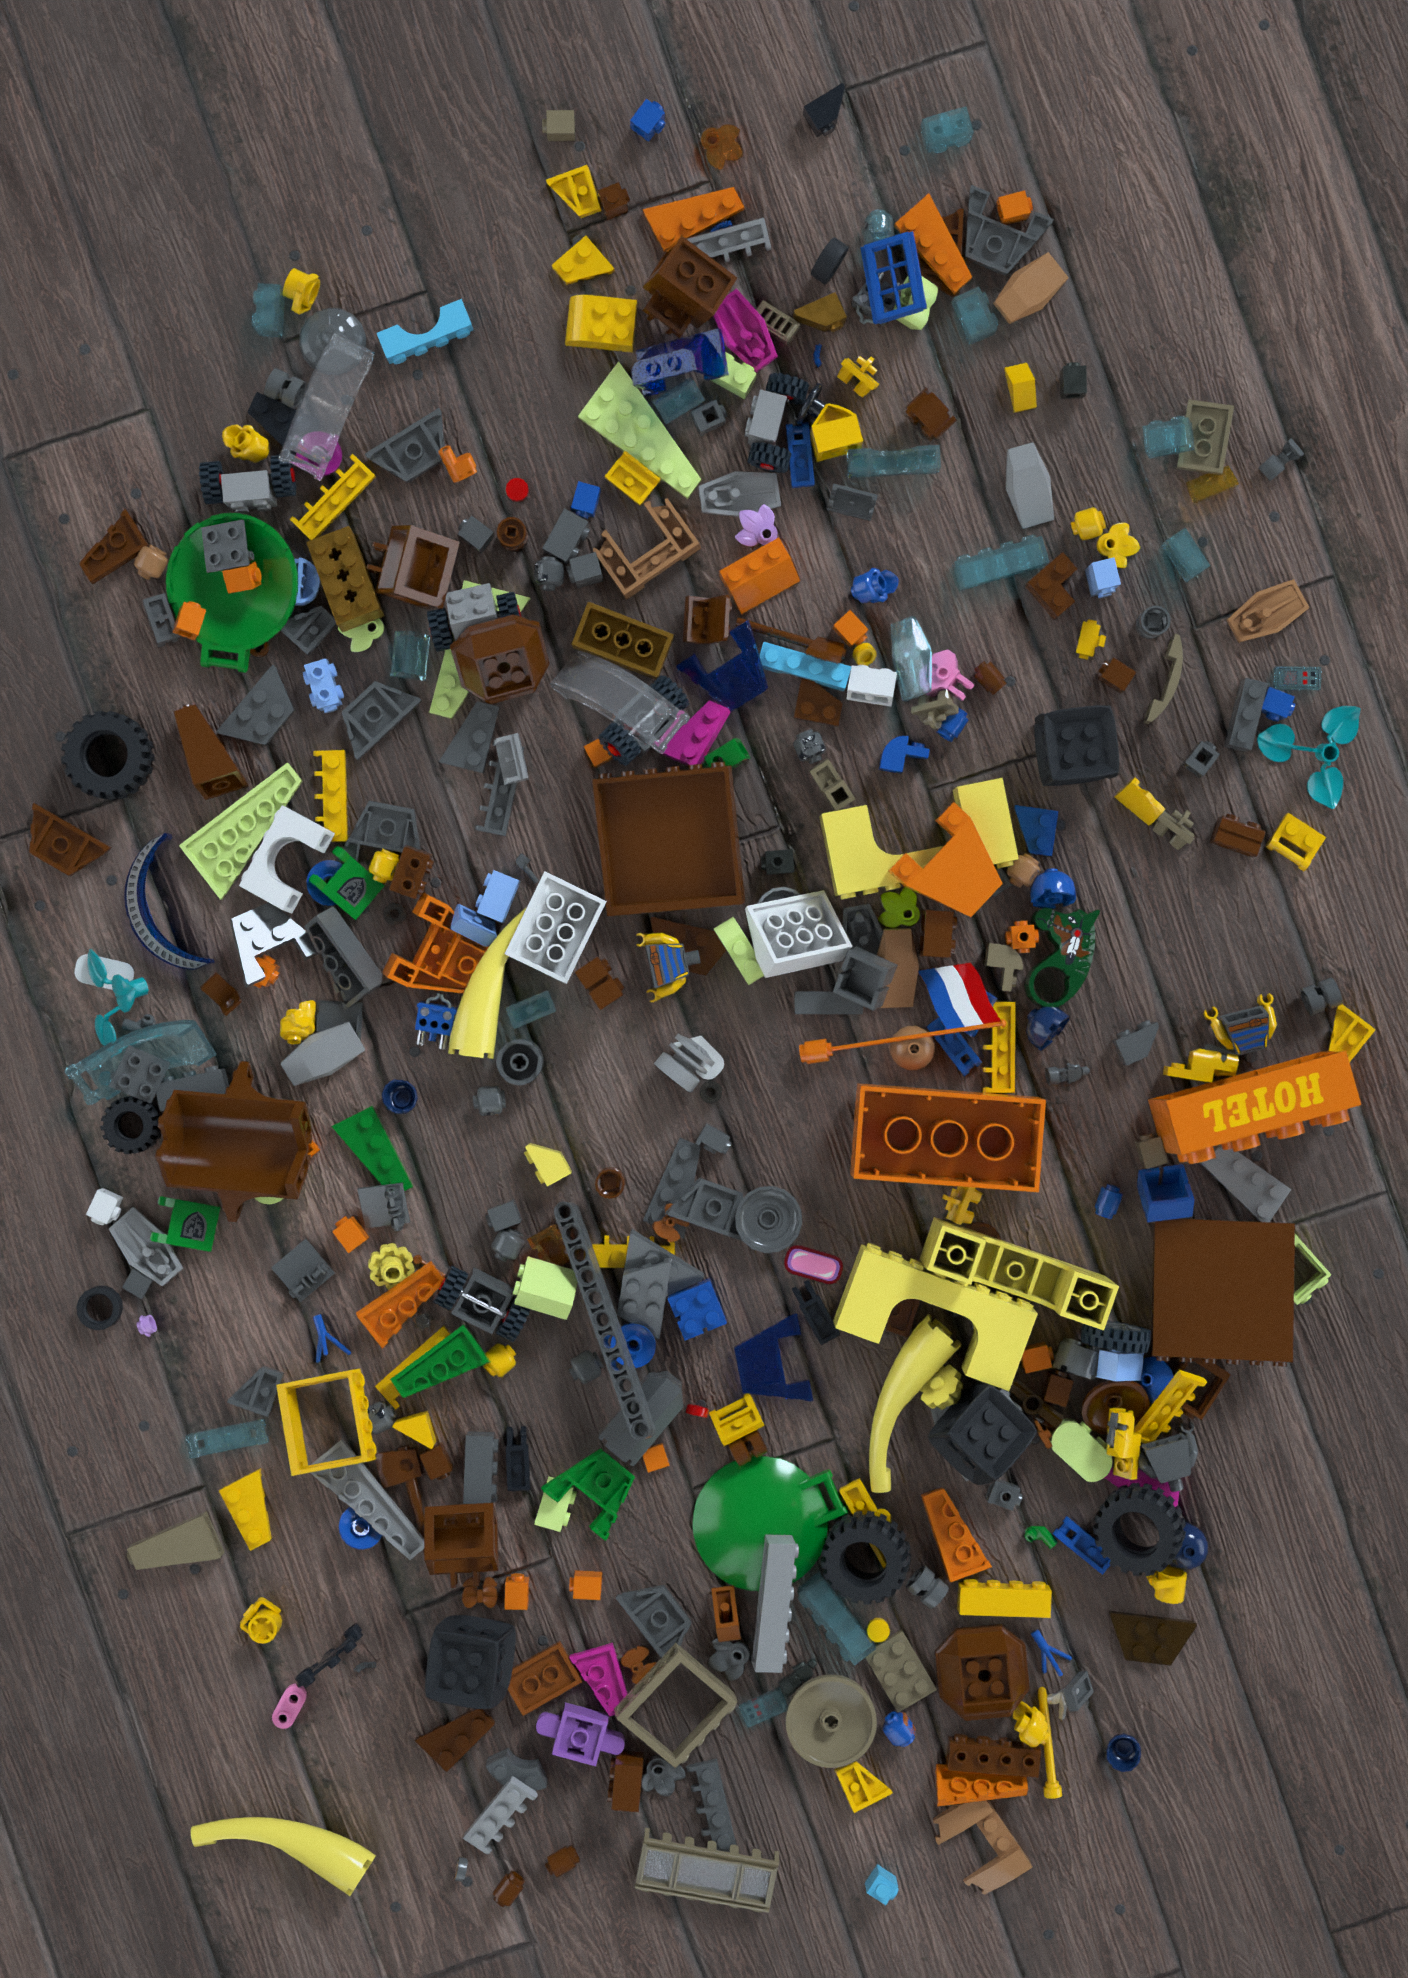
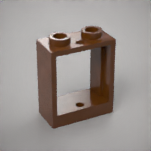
[1172,1358,1231,1420]

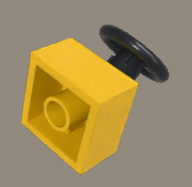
[796,383,863,462]

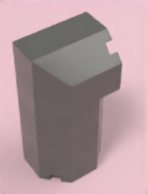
[598,1371,683,1467]

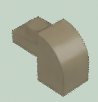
[808,758,855,811]
[984,943,1023,992]

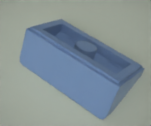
[451,904,497,947]

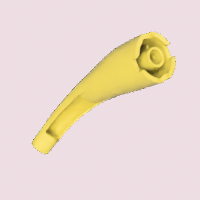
[448,907,527,1059]
[869,1314,961,1493]
[191,1817,376,1896]

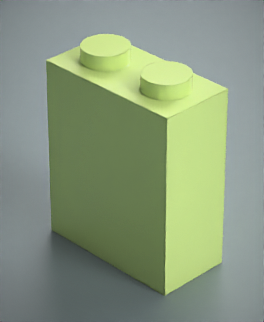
[512,1256,578,1320]

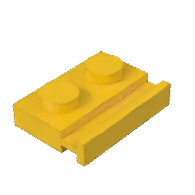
[605,451,661,506]

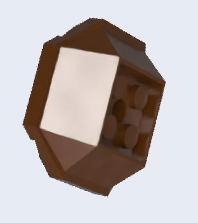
[450,615,550,704]
[934,1624,1030,1721]

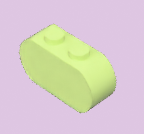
[714,917,764,985]
[1049,1418,1112,1482]

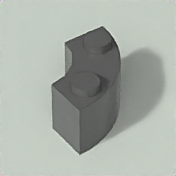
[486,1748,548,1791]

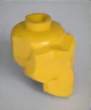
[222,424,269,463]
[280,1000,316,1044]
[1013,1701,1050,1748]

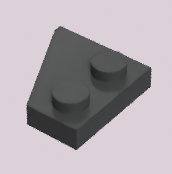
[280,606,337,656]
[227,1366,285,1417]

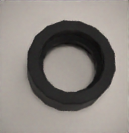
[810,237,849,284]
[76,1285,123,1330]

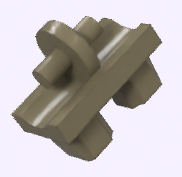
[911,690,959,730]
[1153,810,1194,850]

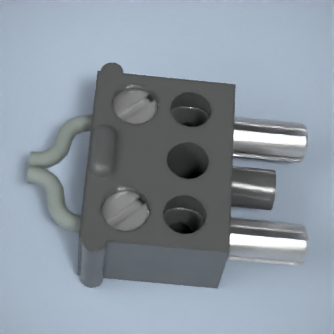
[851,272,902,326]

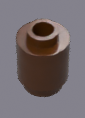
[974,661,1007,695]
[545,1845,580,1878]
[493,1870,525,1907]

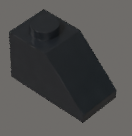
[803,83,845,137]

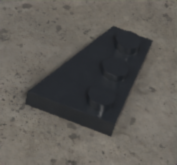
[247,392,320,461]

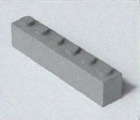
[751,1534,799,1673]

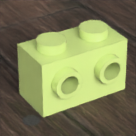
[705,351,757,399]

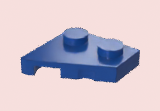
[1014,805,1058,856]

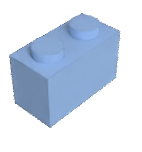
[1085,557,1121,599]
[475,870,521,923]
[1096,1350,1144,1381]

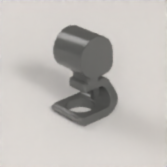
[1259,438,1304,481]

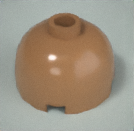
[889,1026,935,1070]

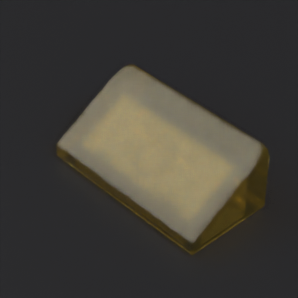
[1186,465,1239,504]

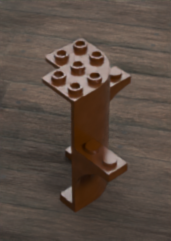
[155,1061,312,1222]

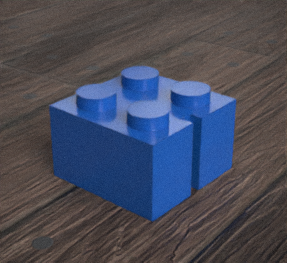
[1137,1164,1195,1223]
[668,1278,727,1341]

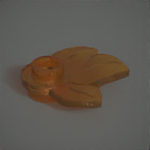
[701,124,743,170]

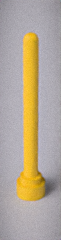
[1038,1687,1062,1799]

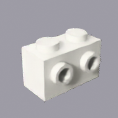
[847,665,897,707]

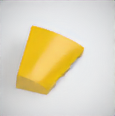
[1114,777,1165,826]

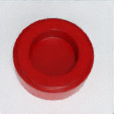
[506,478,529,502]
[685,1404,709,1418]

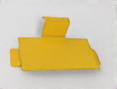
[1076,619,1106,660]

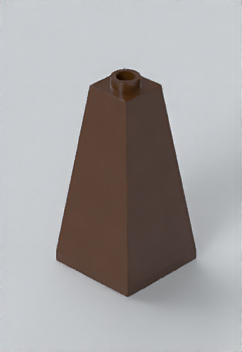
[174,705,249,800]

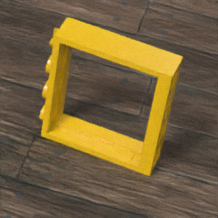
[276,1369,377,1476]

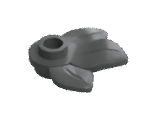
[708,1638,750,1681]
[641,1755,686,1796]

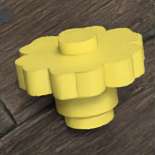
[368,1243,415,1290]
[920,1365,963,1410]

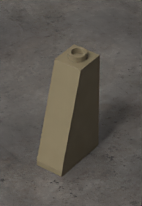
[127,1511,225,1570]

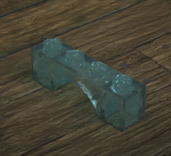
[846,445,941,478]

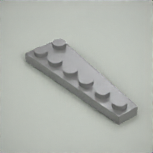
[1200,1144,1291,1222]
[310,1439,424,1560]

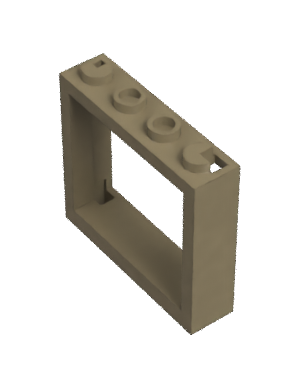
[614,1643,738,1768]

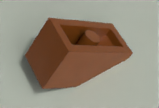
[711,1585,741,1642]

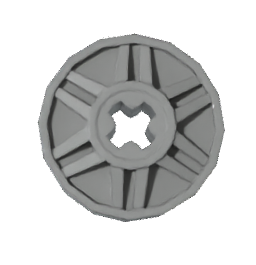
[654,1033,715,1093]

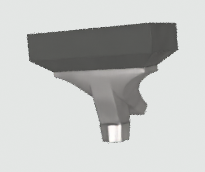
[1047,1671,1094,1720]

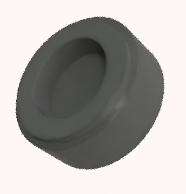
[454,1857,468,1882]

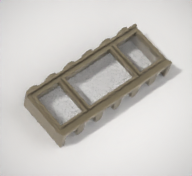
[635,1828,779,1913]

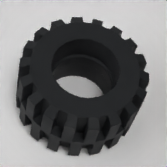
[100,1096,162,1154]

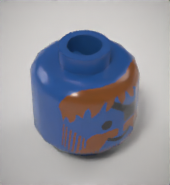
[882,1711,916,1747]

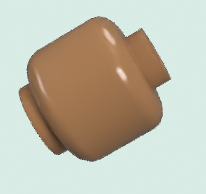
[134,544,168,580]
[1006,853,1041,888]

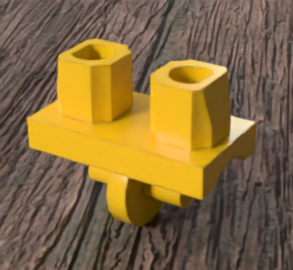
[837,356,879,398]
[942,1186,982,1225]

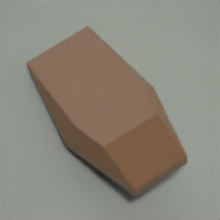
[993,252,1069,324]
[1227,579,1309,643]
[877,928,919,1008]

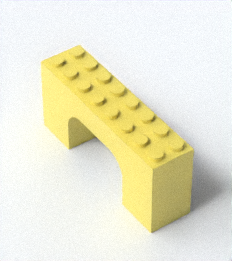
[819,778,1019,900]
[919,1217,1119,1330]
[833,1243,1038,1391]

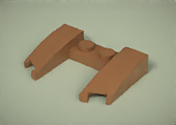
[593,498,701,600]
[933,1800,1032,1895]

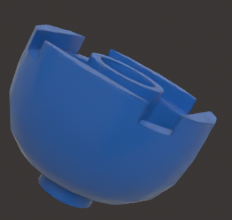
[1030,868,1076,909]

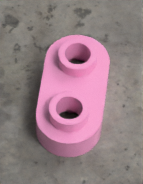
[272,1684,307,1729]

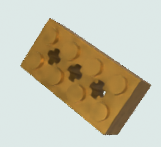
[306,526,385,632]
[572,602,674,680]

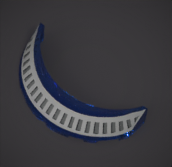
[124,833,215,970]

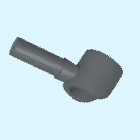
[516,853,539,884]

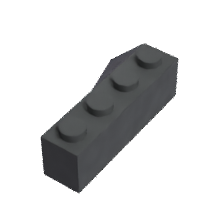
[304,906,386,1010]

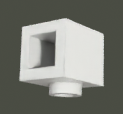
[86,1188,123,1225]

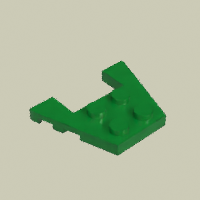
[541,1448,635,1541]

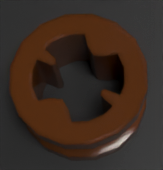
[250,642,270,658]

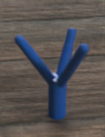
[312,1314,351,1363]
[1031,1629,1072,1676]

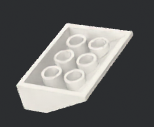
[505,871,607,984]
[745,890,852,978]

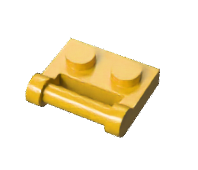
[1265,813,1326,872]
[709,1392,765,1446]

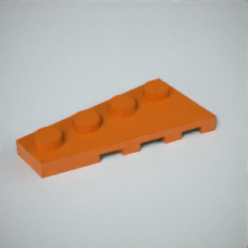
[642,187,744,252]
[894,193,972,294]
[356,1261,444,1349]
[921,1487,992,1583]
[935,1764,1028,1807]

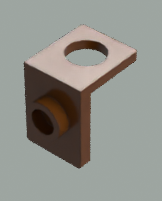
[200,972,242,1016]

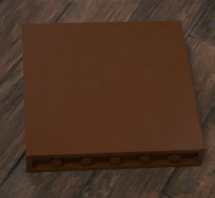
[592,761,745,916]
[1151,1219,1295,1367]

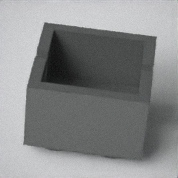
[833,946,898,1011]

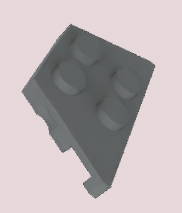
[365,408,445,483]
[216,664,295,745]
[342,681,422,760]
[665,1178,743,1241]
[624,1229,704,1297]
[617,1258,672,1339]
[615,1585,692,1658]

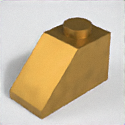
[793,292,847,332]

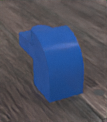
[878,736,930,774]

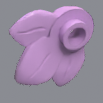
[735,504,778,547]

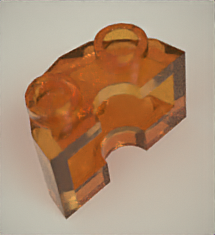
[527,1224,570,1266]

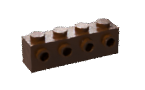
[946,1734,1041,1778]

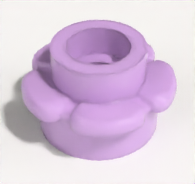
[137,1315,157,1337]

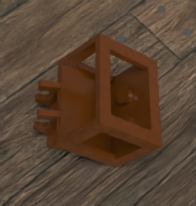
[642,235,737,338]
[366,525,460,609]
[424,1503,499,1588]

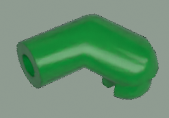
[1024,1526,1058,1549]

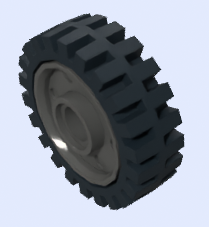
[1081,1320,1151,1353]

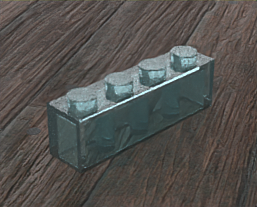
[952,534,1049,591]
[797,1572,876,1666]

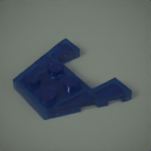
[676,620,768,712]
[734,1313,814,1402]

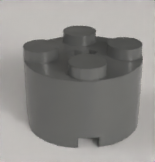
[496,1039,544,1085]
[1052,1338,1103,1381]

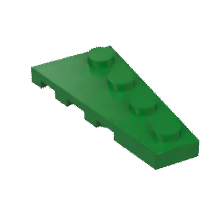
[331,1106,413,1191]
[390,1325,491,1398]

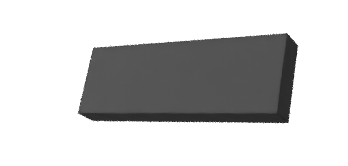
[794,991,863,1014]

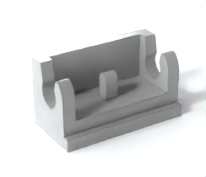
[494,733,529,785]

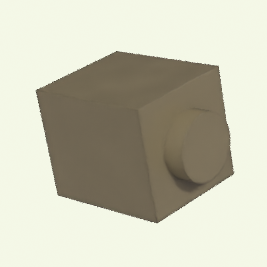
[542,110,575,141]
[1135,1133,1168,1169]

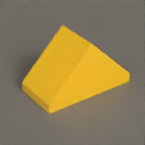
[1004,363,1037,413]
[392,1410,436,1449]

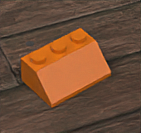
[719,537,800,615]

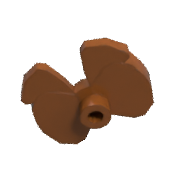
[652,1203,689,1242]
[1032,1417,1053,1449]
[462,1576,498,1608]
[621,1646,657,1684]

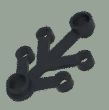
[294,1623,363,1688]

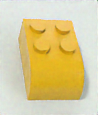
[565,295,638,353]

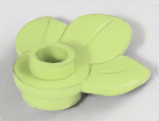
[338,619,384,652]

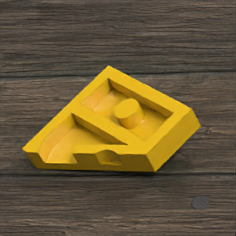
[546,165,602,218]
[552,236,615,285]
[1328,1004,1376,1063]
[834,1761,893,1813]

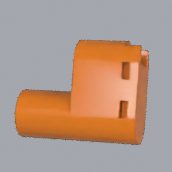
[438,446,477,482]

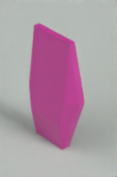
[714,288,778,372]

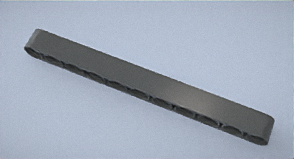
[554,1202,656,1441]

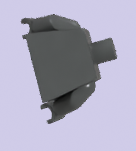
[1138,1422,1198,1492]

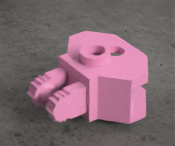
[920,649,974,701]

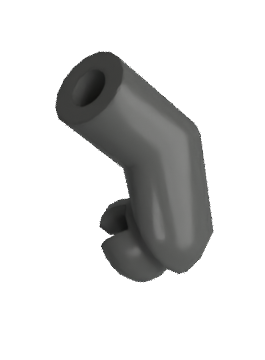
[122,1014,156,1035]

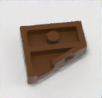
[794,677,843,727]

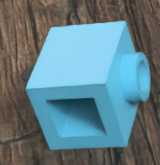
[865,1864,899,1905]

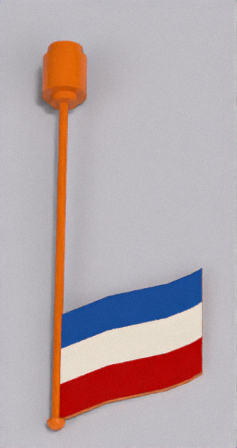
[799,963,1007,1064]

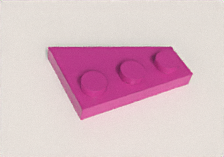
[658,700,730,766]
[569,1643,628,1716]

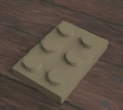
[1176,400,1234,475]
[863,1629,937,1713]

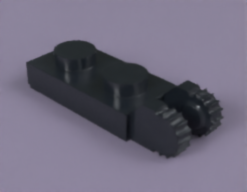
[792,1280,841,1346]
[506,1426,531,1491]

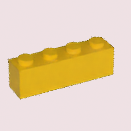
[957,1579,1052,1618]

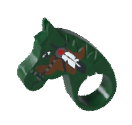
[1024,908,1100,1007]

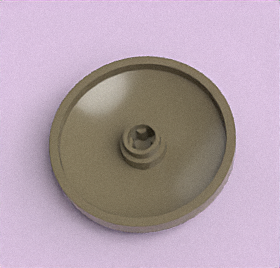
[786,1675,877,1768]

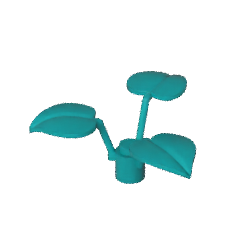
[1257,706,1361,809]
[87,949,149,1053]

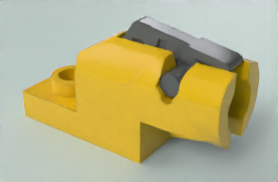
[1163,1044,1239,1083]
[1106,1408,1141,1480]

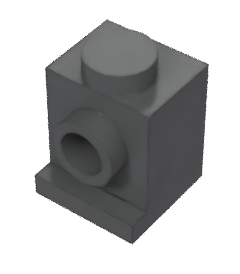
[691,400,728,437]
[1181,741,1220,778]
[695,1122,732,1154]
[985,1478,1023,1511]

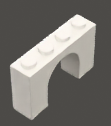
[239,805,335,914]

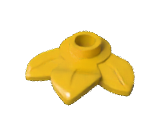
[1096,523,1140,568]

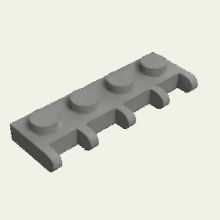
[687,218,771,263]
[463,1776,538,1854]

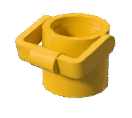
[283,268,320,315]
[1146,1565,1187,1604]
[240,1597,282,1644]

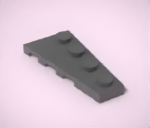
[643,1137,701,1239]

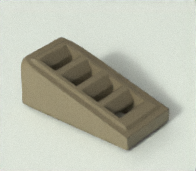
[757,300,801,346]

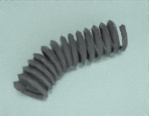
[354,1661,376,1673]

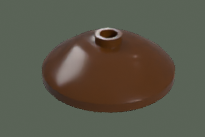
[1081,1380,1150,1435]

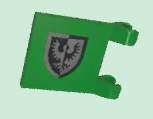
[309,846,385,920]
[150,1196,220,1252]

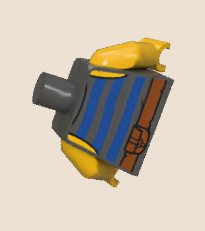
[636,933,701,1003]
[1203,993,1277,1062]

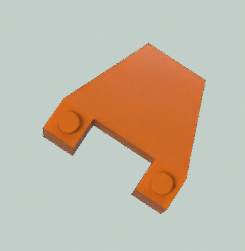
[888,802,1003,917]
[382,893,489,993]

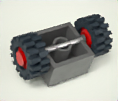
[598,675,689,766]
[433,1266,531,1342]

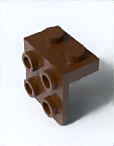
[683,595,732,645]

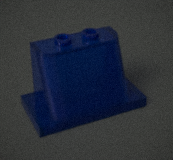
[631,328,729,397]

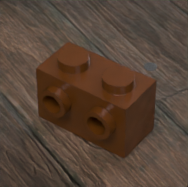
[389,845,434,899]

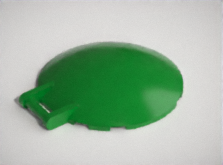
[166,513,298,673]
[692,1456,848,1591]

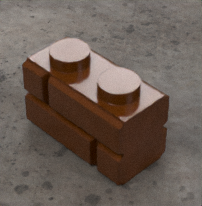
[1210,814,1266,858]

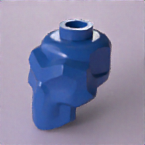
[851,568,899,603]

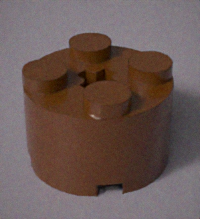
[905,387,957,442]

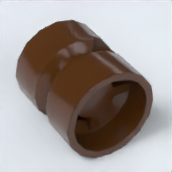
[497,517,528,552]
[595,1167,625,1199]
[728,1429,768,1466]

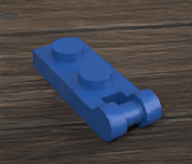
[785,422,815,488]
[926,1017,982,1077]
[1053,1516,1111,1575]

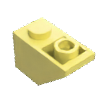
[524,1143,572,1187]

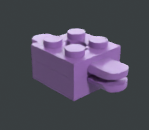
[536,1702,625,1766]

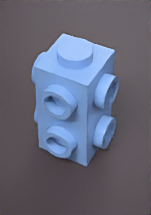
[302,659,344,713]

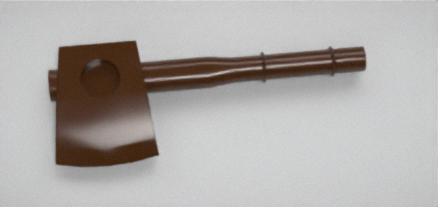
[735,617,847,665]
[375,1445,425,1553]

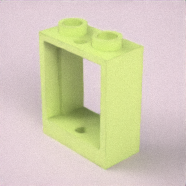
[1294,1234,1331,1305]

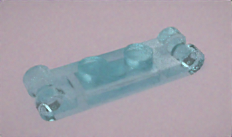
[185,1419,269,1459]

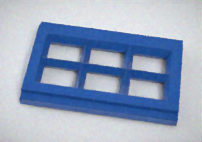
[860,231,927,324]

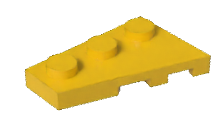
[219,1468,272,1551]

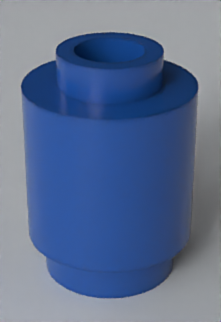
[937,708,969,742]
[1094,1184,1123,1219]

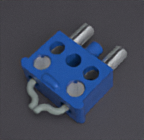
[415,993,458,1050]

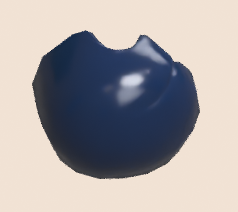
[382,1079,418,1114]
[1106,1733,1141,1772]

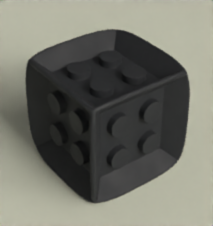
[1034,705,1119,787]
[928,1383,1037,1485]
[425,1615,516,1709]

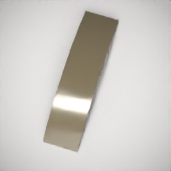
[1143,634,1183,724]

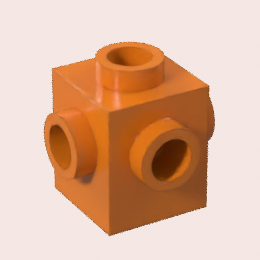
[1005,921,1039,953]
[254,954,280,988]

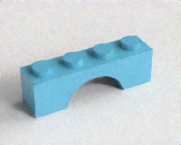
[377,299,473,364]
[757,642,851,692]

